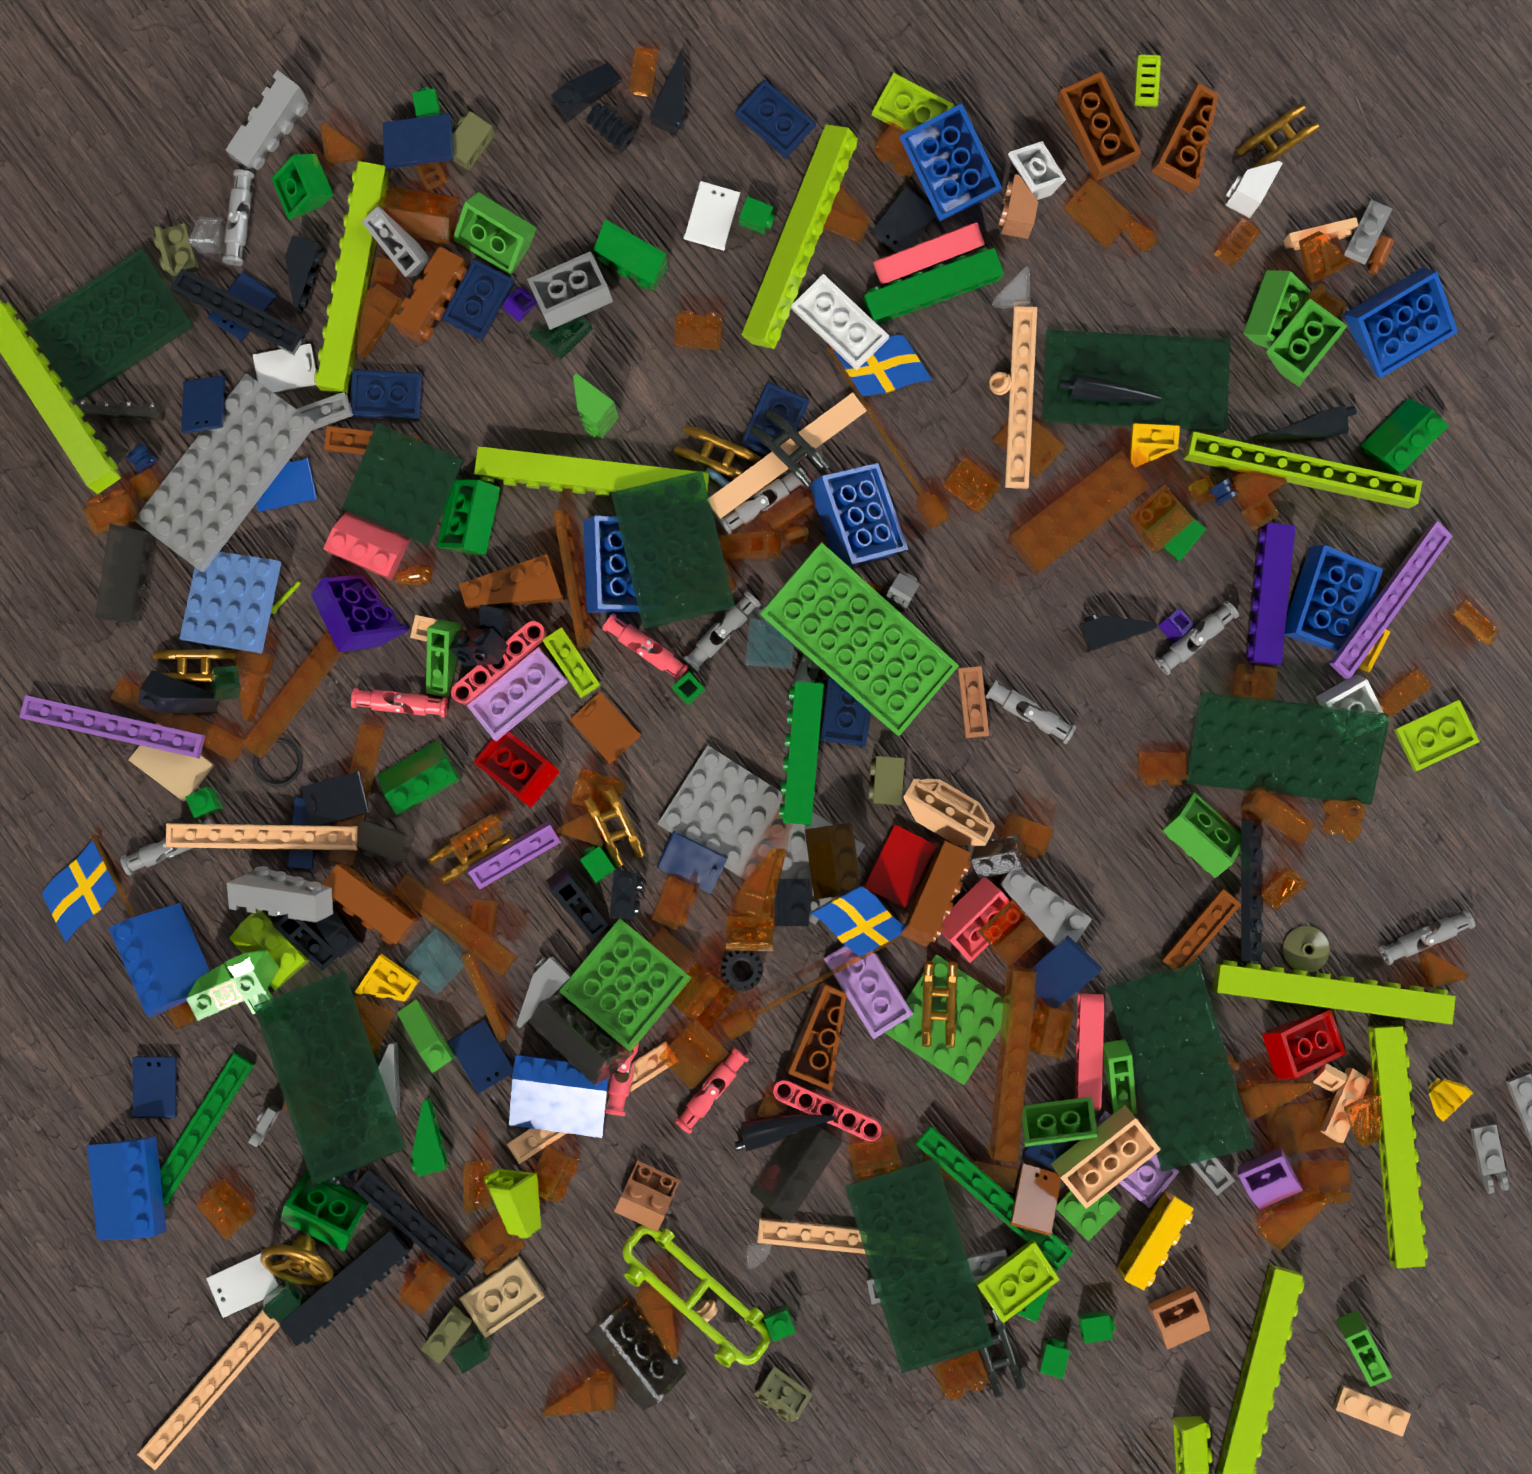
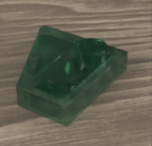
[529,316,593,360]

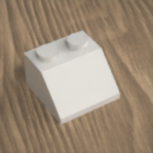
[1008,141,1066,200]
[1226,161,1283,218]
[1316,674,1387,742]

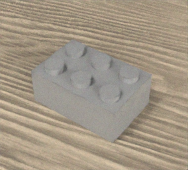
[527,251,613,330]

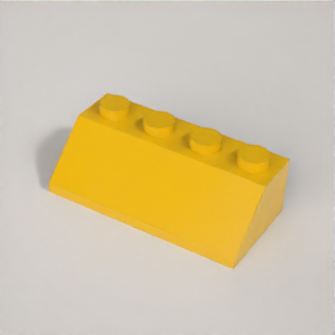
[1116,1190,1194,1290]

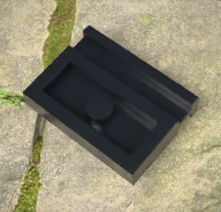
[775,879,809,926]

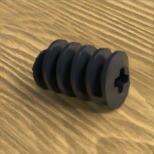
[586,103,637,153]

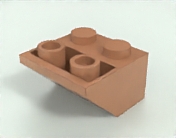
[998,174,1038,239]
[614,1160,680,1231]
[1147,1285,1210,1350]

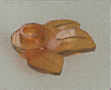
[1322,798,1365,842]

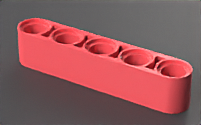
[873,222,985,284]
[451,621,546,705]
[1075,993,1104,1111]
[773,1078,882,1141]

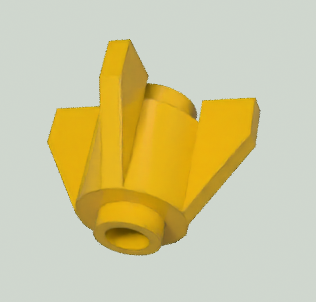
[1428,1078,1473,1122]

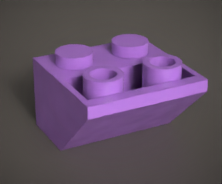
[1238,1147,1303,1209]

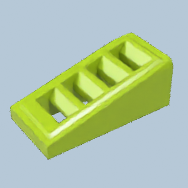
[1134,55,1161,107]

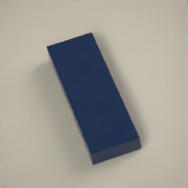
[288,797,316,869]

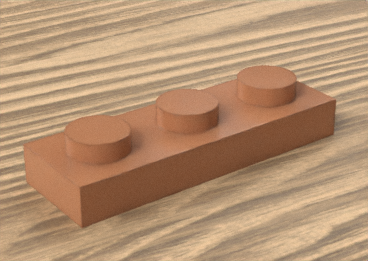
[957,666,989,739]

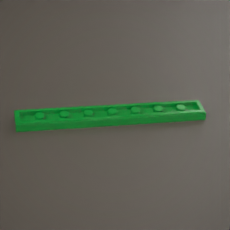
[160,1052,255,1210]
[915,1125,1074,1269]

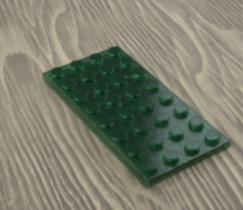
[1041,330,1231,432]
[1184,692,1390,805]
[1107,962,1255,1172]
[254,971,407,1185]
[845,1158,994,1373]

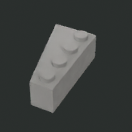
[226,70,309,174]
[227,866,333,922]

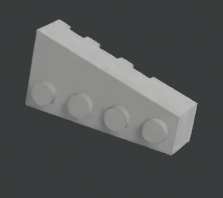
[997,865,1092,947]

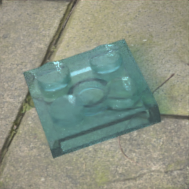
[745,619,794,670]
[403,928,471,995]

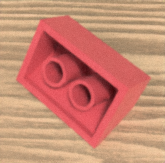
[323,511,411,580]
[941,876,1020,963]

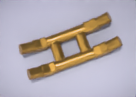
[1236,104,1319,169]
[674,425,762,479]
[153,649,237,683]
[582,784,645,868]
[427,813,514,885]
[922,961,958,1048]

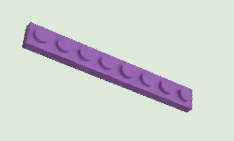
[1329,521,1452,679]
[19,695,205,759]

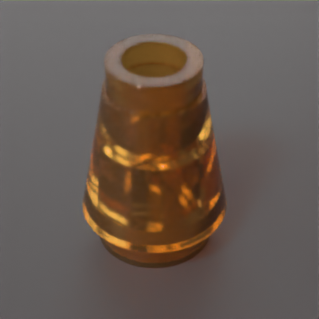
[1124,219,1158,253]
[395,563,432,586]

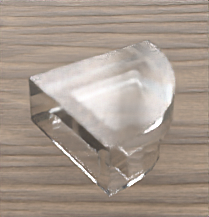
[747,1243,771,1269]

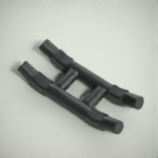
[749,410,829,488]
[967,1306,1026,1398]

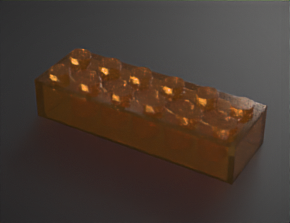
[1008,450,1150,576]

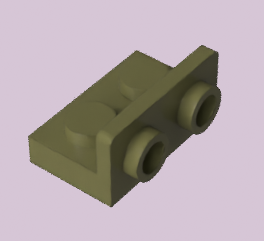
[153,223,199,277]
[754,1367,813,1422]

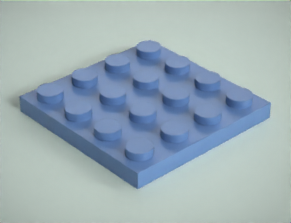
[179,552,281,654]

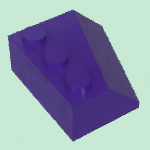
[311,574,409,652]

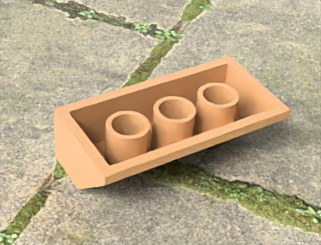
[1051,1105,1161,1209]

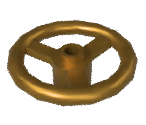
[260,1235,334,1287]

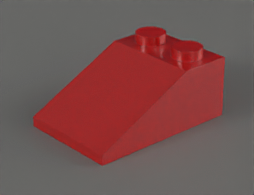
[473,731,560,808]
[1262,1009,1346,1079]

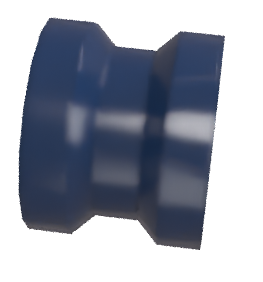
[126,444,157,474]
[1208,478,1238,506]

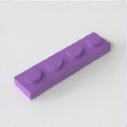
[467,821,561,889]

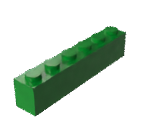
[863,248,1004,325]
[779,681,824,825]

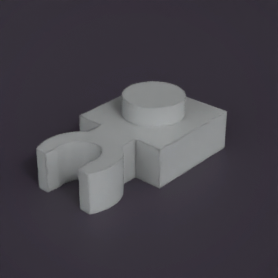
[248,1105,282,1147]

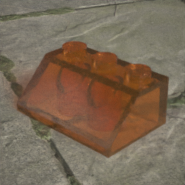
[380,186,460,244]

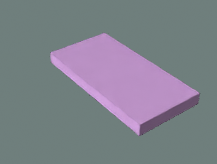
[466,646,568,741]
[823,945,913,1040]
[1096,1110,1179,1208]

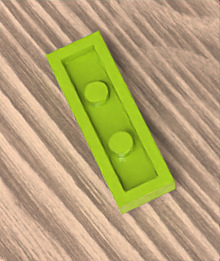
[542,627,601,699]

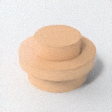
[989,372,1012,395]
[696,1299,718,1322]

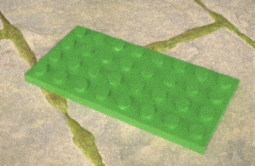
[759,542,959,736]

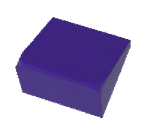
[503,287,537,322]
[1158,607,1195,643]

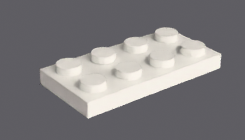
[791,274,889,370]

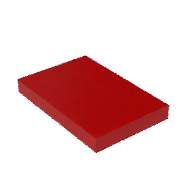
[864,824,937,908]

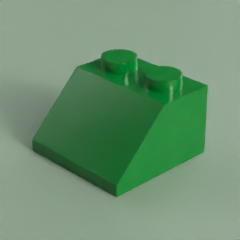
[271,154,333,220]

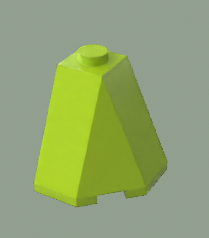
[484,1168,541,1238]

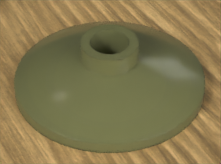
[1282,926,1330,973]

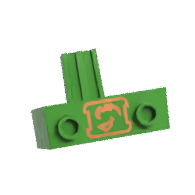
[186,950,280,1021]

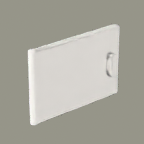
[683,181,740,251]
[253,343,316,393]
[206,1252,281,1318]

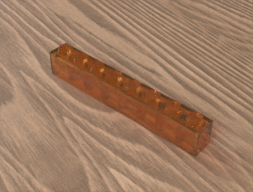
[989,966,1037,1162]

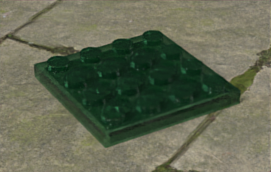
[342,423,464,546]

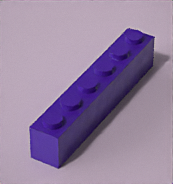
[1246,523,1295,666]

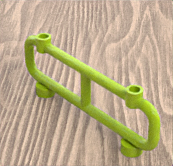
[622,1225,771,1367]

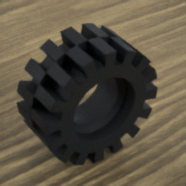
[721,948,763,991]

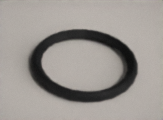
[253,737,302,787]

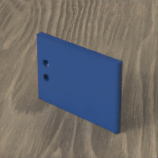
[256,458,317,512]

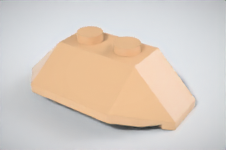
[903,779,995,846]

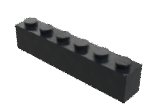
[279,1227,412,1347]

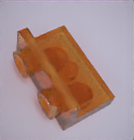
[196,1180,255,1240]

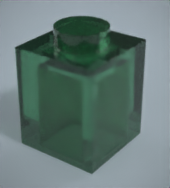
[211,666,241,701]
[263,1279,302,1323]
[450,1333,491,1374]

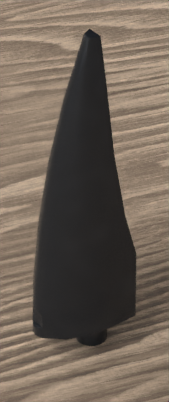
[1058,374,1162,402]
[1253,406,1357,441]
[735,1114,836,1152]

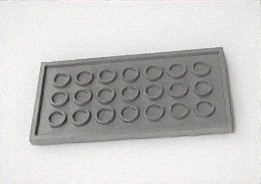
[134,373,316,572]
[658,745,865,925]

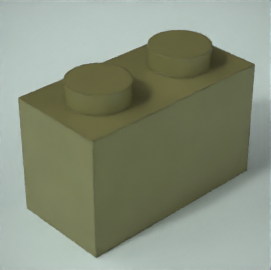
[453,111,495,171]
[868,756,905,806]
[420,1305,473,1364]

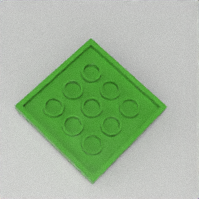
[559,919,691,1052]
[885,954,1015,1085]

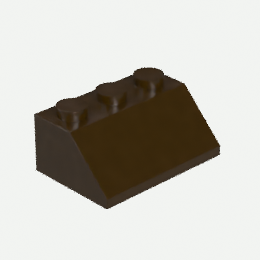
[805,823,861,900]

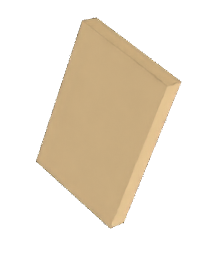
[129,723,214,802]
[459,1256,545,1338]

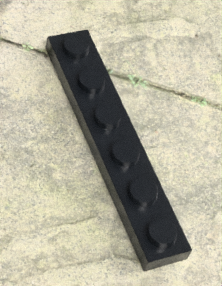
[170,269,305,355]
[1241,819,1263,961]
[353,1169,476,1282]

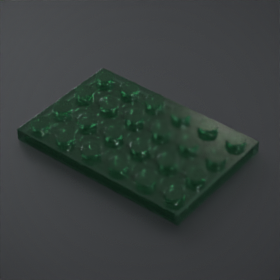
[25,249,194,402]
[611,471,735,630]

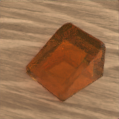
[1188,476,1215,507]

